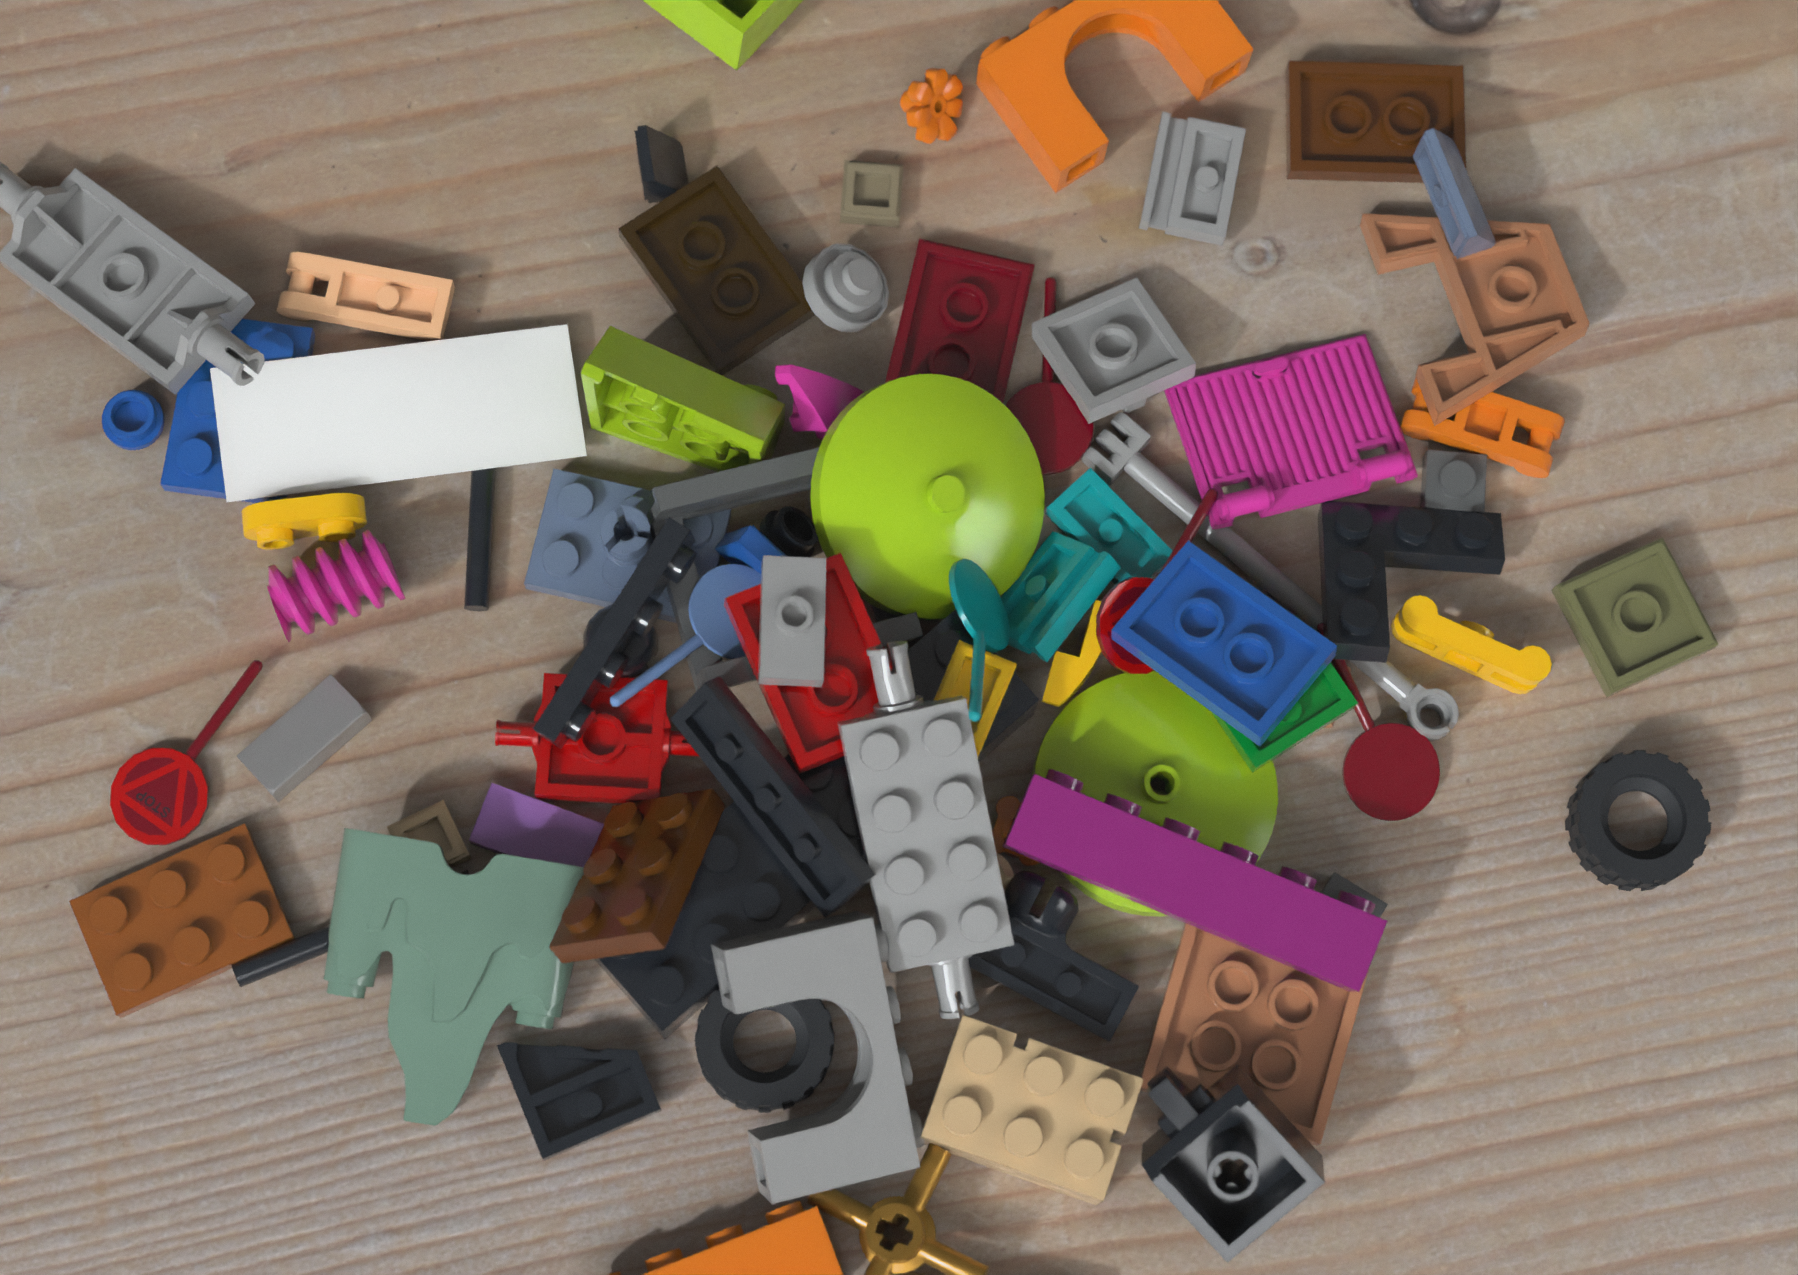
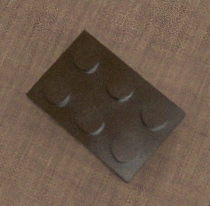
[618,166,815,376]

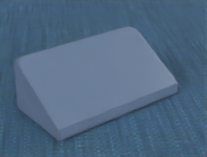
[1413,128,1496,259]

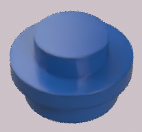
[102,390,165,450]

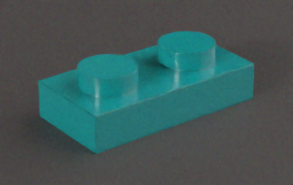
[1045,468,1173,584]

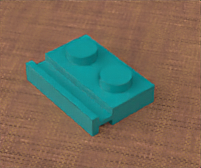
[1001,531,1121,662]

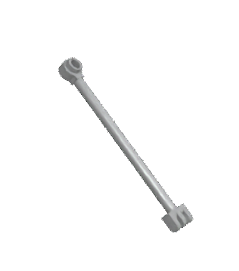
[1081,412,1459,741]

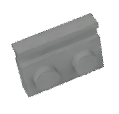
[1139,111,1246,245]

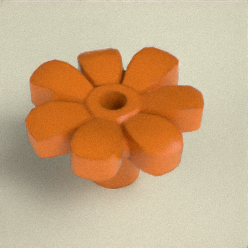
[900,68,963,144]

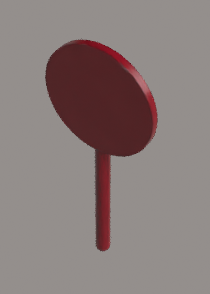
[1005,277,1094,475]
[1317,623,1440,821]

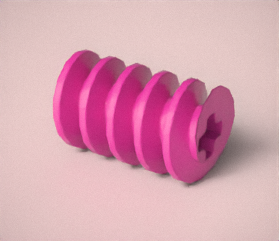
[267,530,405,642]

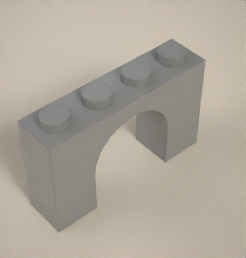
[711,911,924,1204]

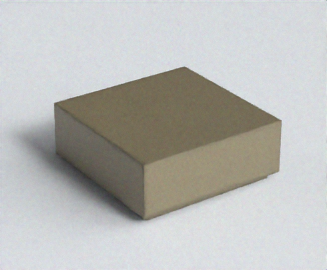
[840,160,903,228]

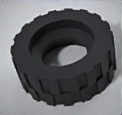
[1565,750,1712,891]
[695,989,834,1113]

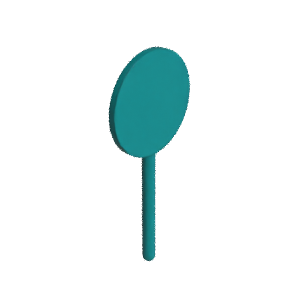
[949,559,1010,722]

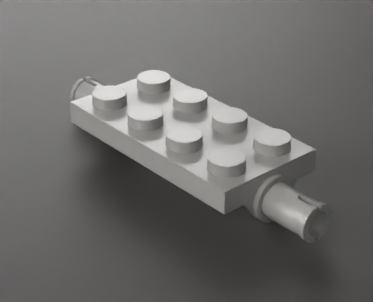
[0,162,265,395]
[838,641,1014,1019]

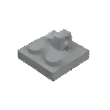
[1032,277,1196,424]

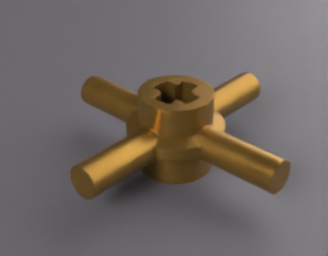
[807,1143,989,1275]

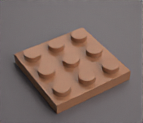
[1140,923,1369,1146]

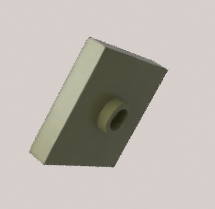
[1551,538,1719,698]

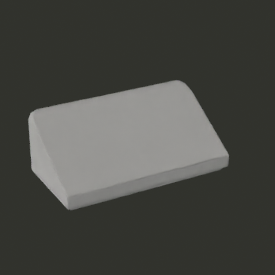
[237,674,372,802]

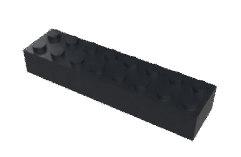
[594,609,1039,1039]

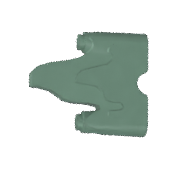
[324,828,584,1126]

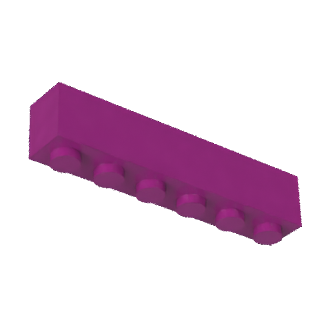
[1002,769,1388,992]

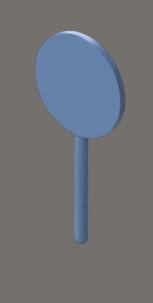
[610,564,761,707]

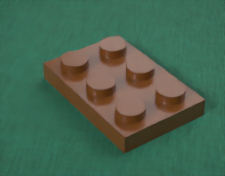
[69,823,296,1018]

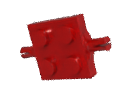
[495,673,699,804]

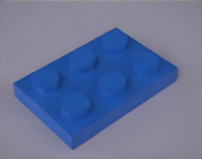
[160,318,316,503]
[1111,541,1337,746]

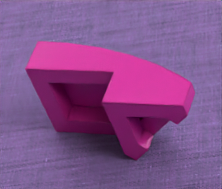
[775,364,864,441]

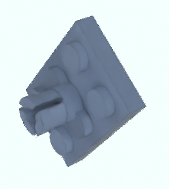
[524,469,731,623]

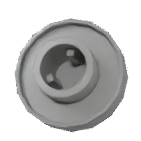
[802,244,889,332]

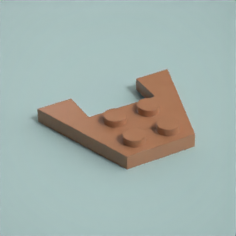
[1360,213,1590,426]

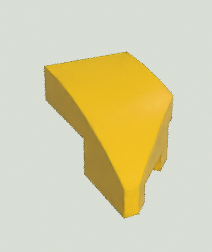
[1041,600,1102,707]

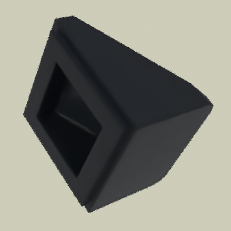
[635,125,689,203]

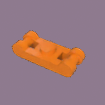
[1400,377,1565,478]

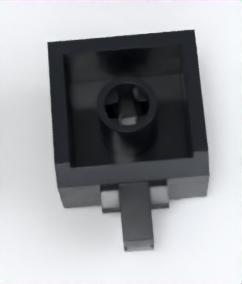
[1141,1064,1325,1263]

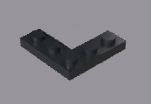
[1318,501,1505,663]

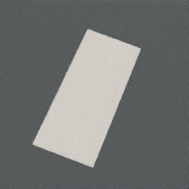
[210,324,587,502]

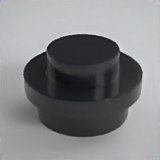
[760,506,818,557]

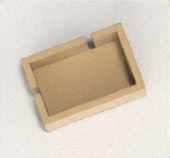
[920,1015,1144,1206]

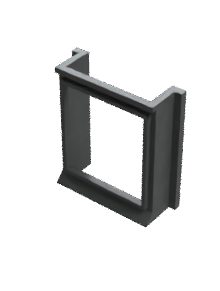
[646,447,923,691]

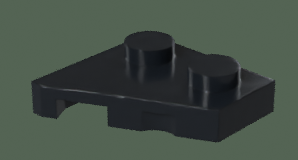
[497,1042,661,1161]

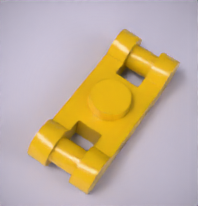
[1391,595,1552,694]

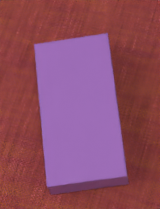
[469,783,604,867]

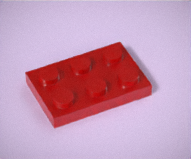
[724,553,892,774]

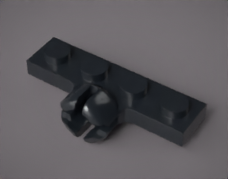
[533,517,697,749]
[968,870,1139,1042]

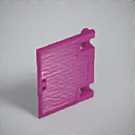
[1164,334,1418,530]

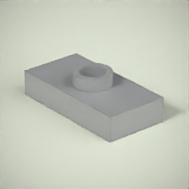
[758,555,826,687]

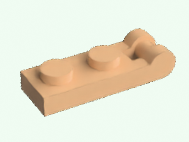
[277,252,455,341]

